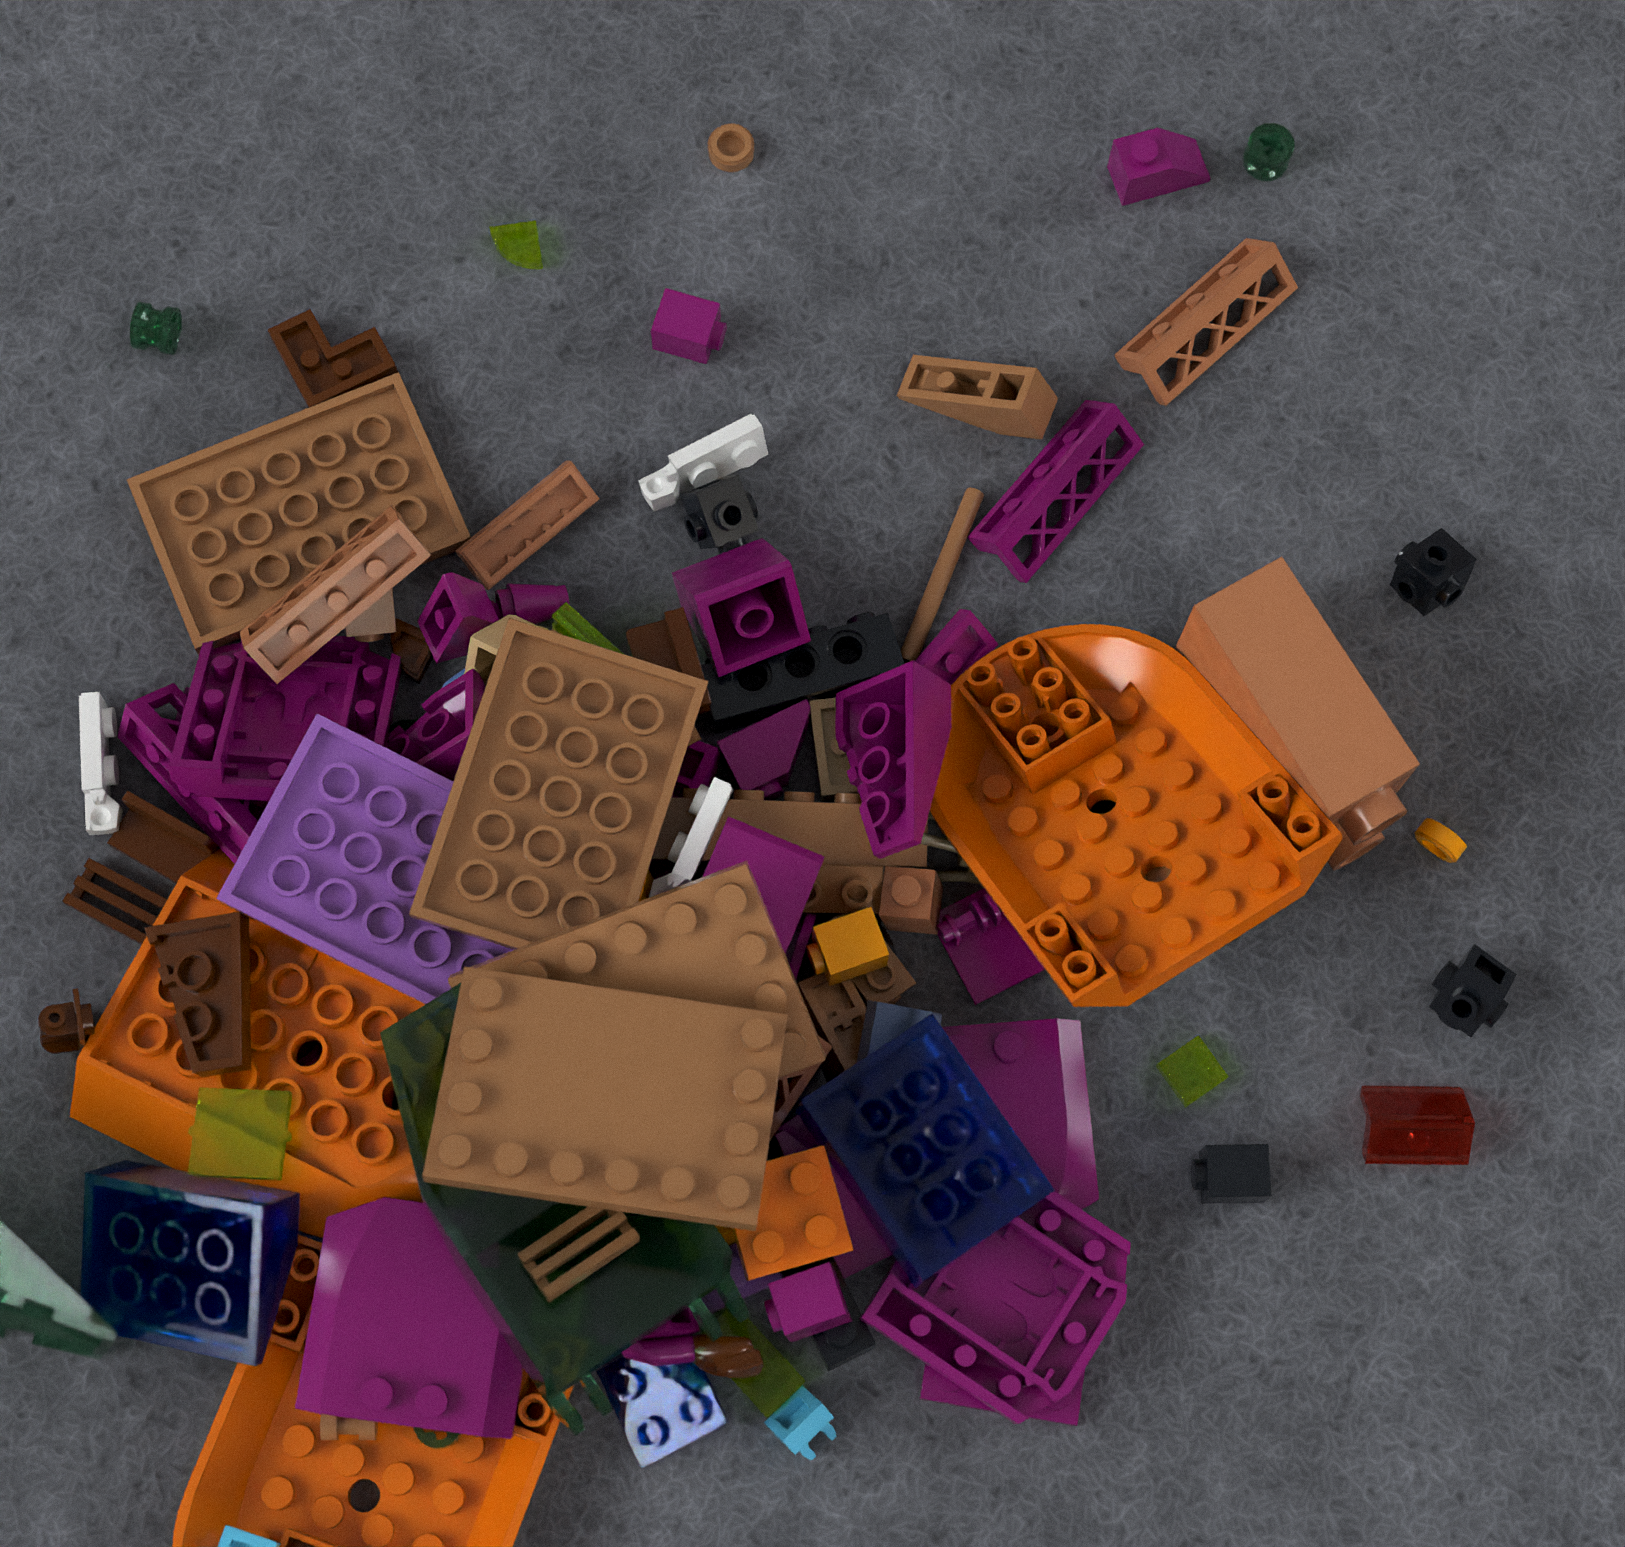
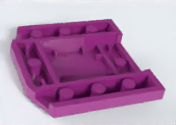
[168,635,402,801]
[882,1018,1099,1226]
[859,1139,1131,1425]
[295,1197,540,1439]

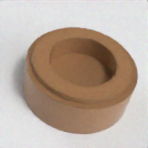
[708,124,754,172]

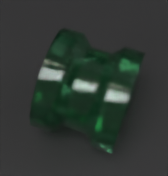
[1243,123,1295,181]
[130,302,182,355]

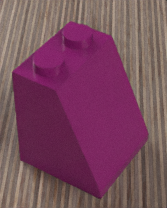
[671,538,811,677]
[702,816,824,954]

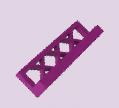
[967,400,1144,583]
[117,683,269,864]

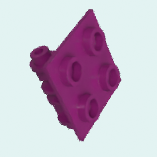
[936,888,1045,1006]

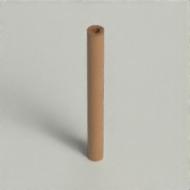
[901,488,984,664]

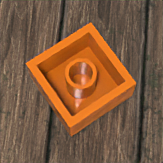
[732,1145,854,1280]

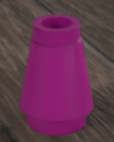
[495,583,570,625]

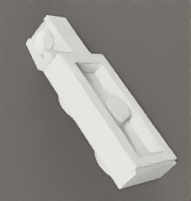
[638,414,768,512]
[79,692,123,835]
[649,777,733,898]

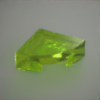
[489,220,543,269]

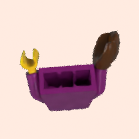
[578,1216,764,1379]

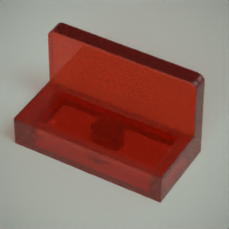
[1360,1086,1475,1165]

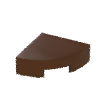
[391,618,433,684]

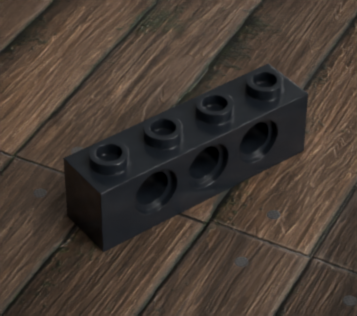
[701,612,904,735]

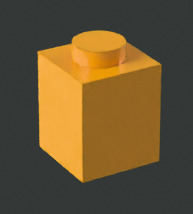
[806,907,889,986]

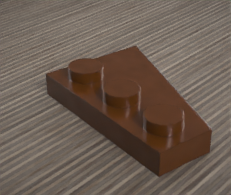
[144,912,251,1077]

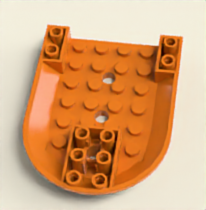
[930,624,1343,1007]
[70,849,475,1238]
[172,1232,590,1547]

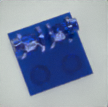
[596,1356,729,1468]

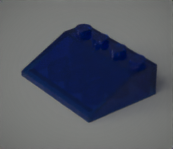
[796,1014,1055,1288]
[79,1160,300,1366]

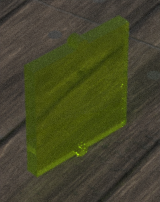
[188,1087,292,1180]

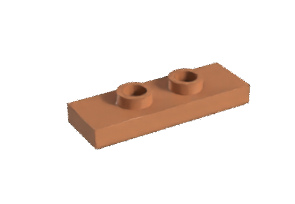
[455,460,599,590]

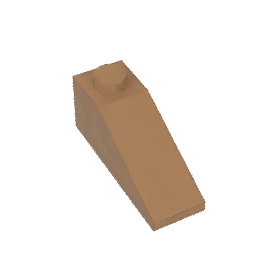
[897,355,1058,440]

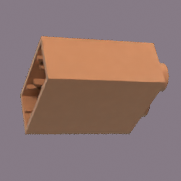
[1175,556,1420,871]

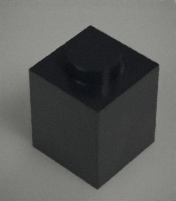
[1191,1144,1272,1204]

